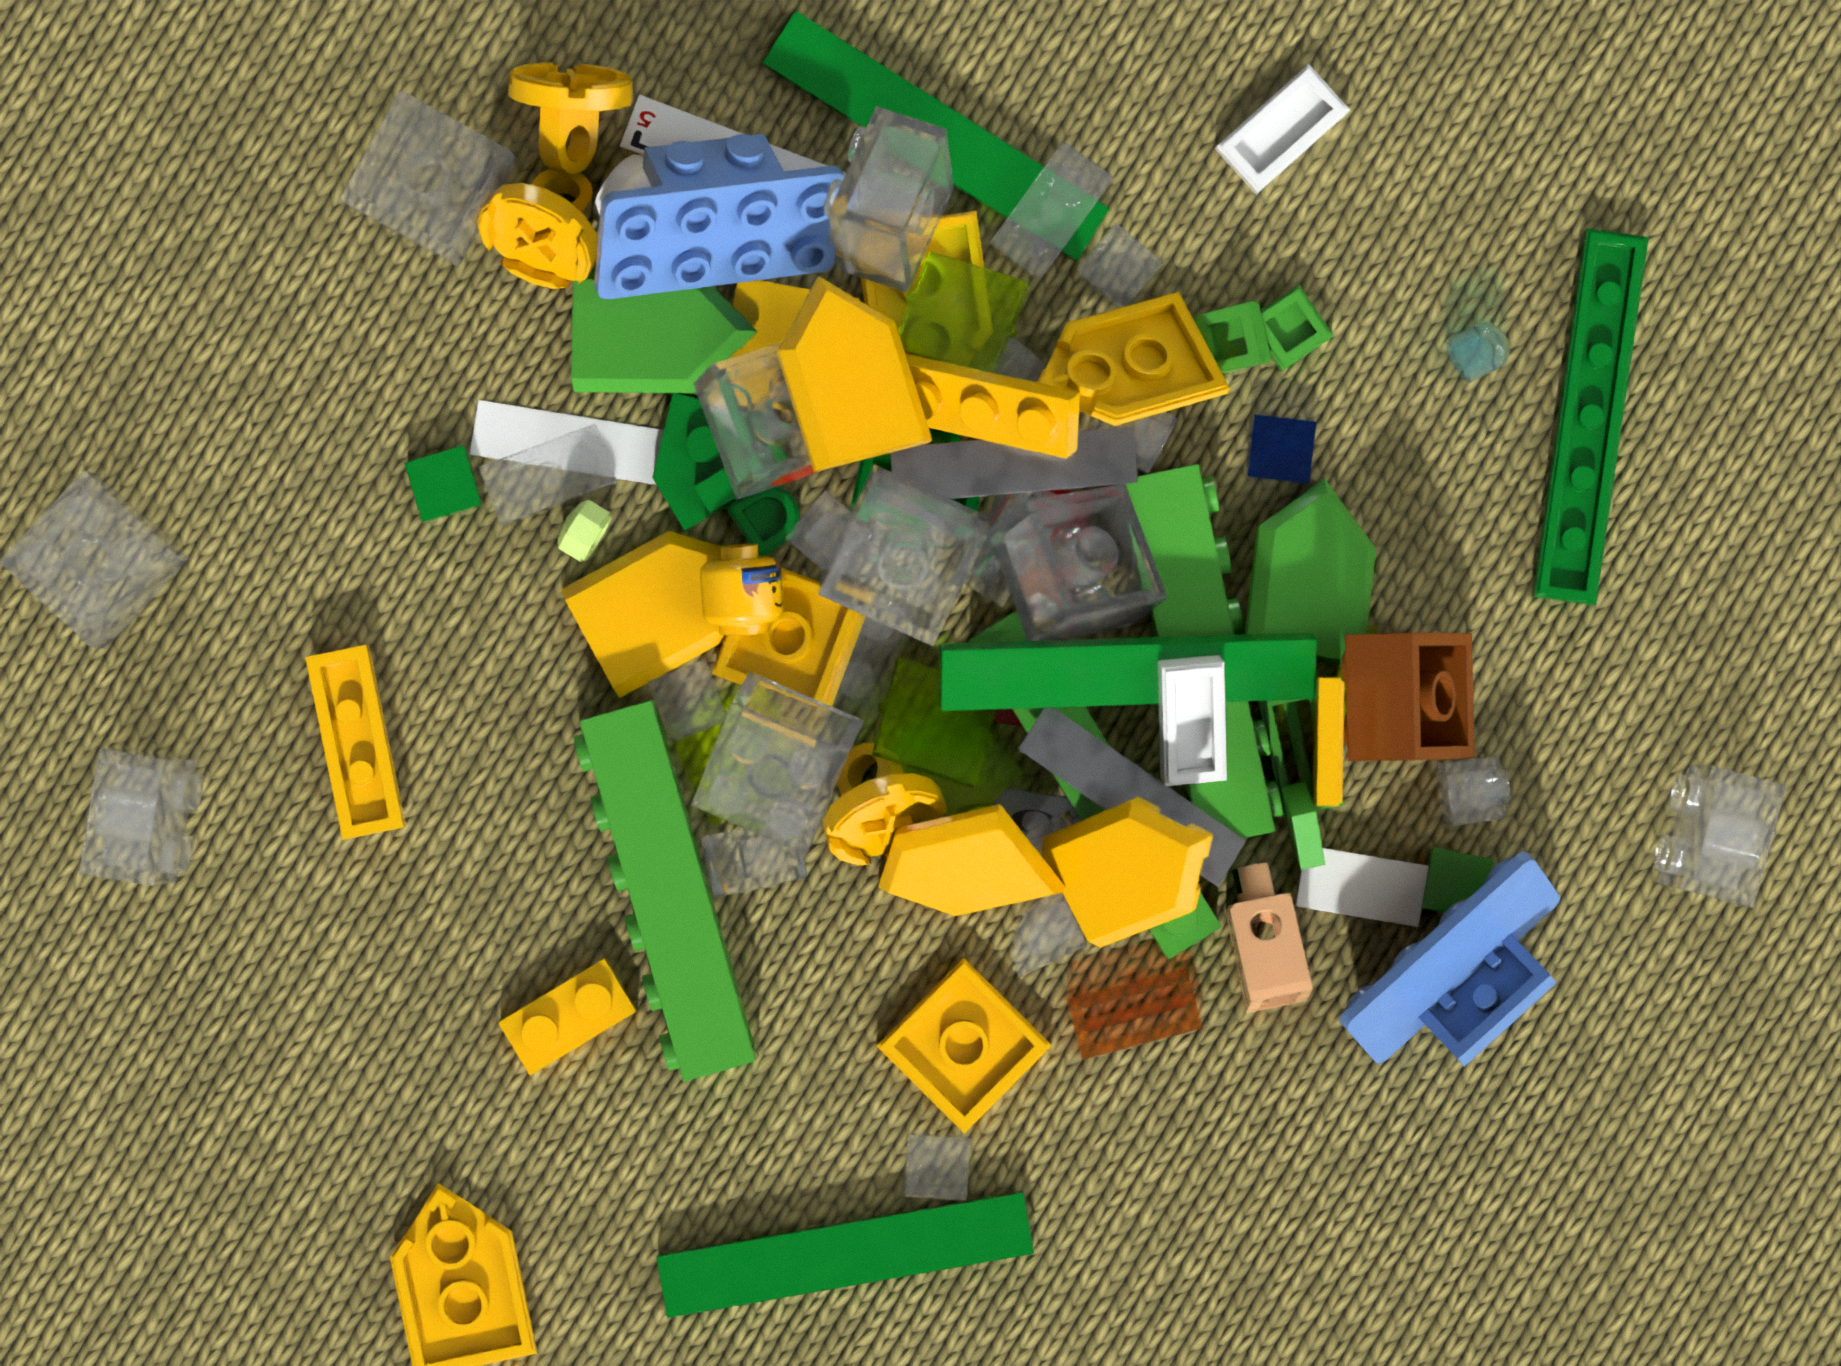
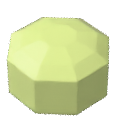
[558,500,612,562]

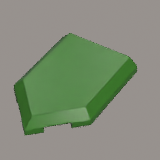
[571,268,758,394]
[1245,478,1376,666]

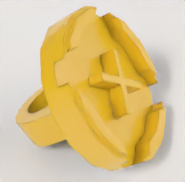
[508,62,633,174]
[477,169,598,289]
[823,743,947,866]

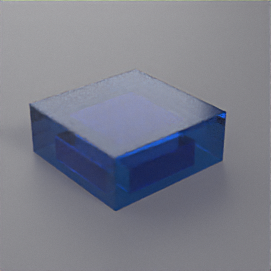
[1246,415,1316,485]

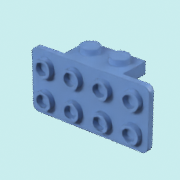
[594,134,846,299]
[1339,851,1560,1067]

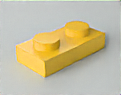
[498,958,638,1076]

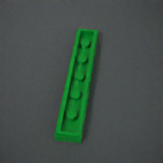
[763,10,1110,263]
[1532,228,1649,606]
[938,633,1317,711]
[656,1190,1034,1318]

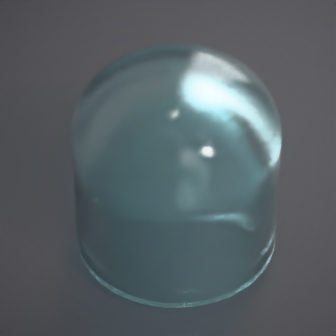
[1446,322,1510,383]

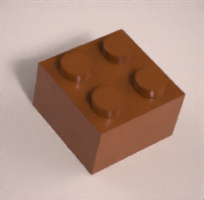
[1341,633,1475,761]

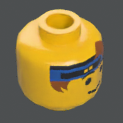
[700,544,784,636]

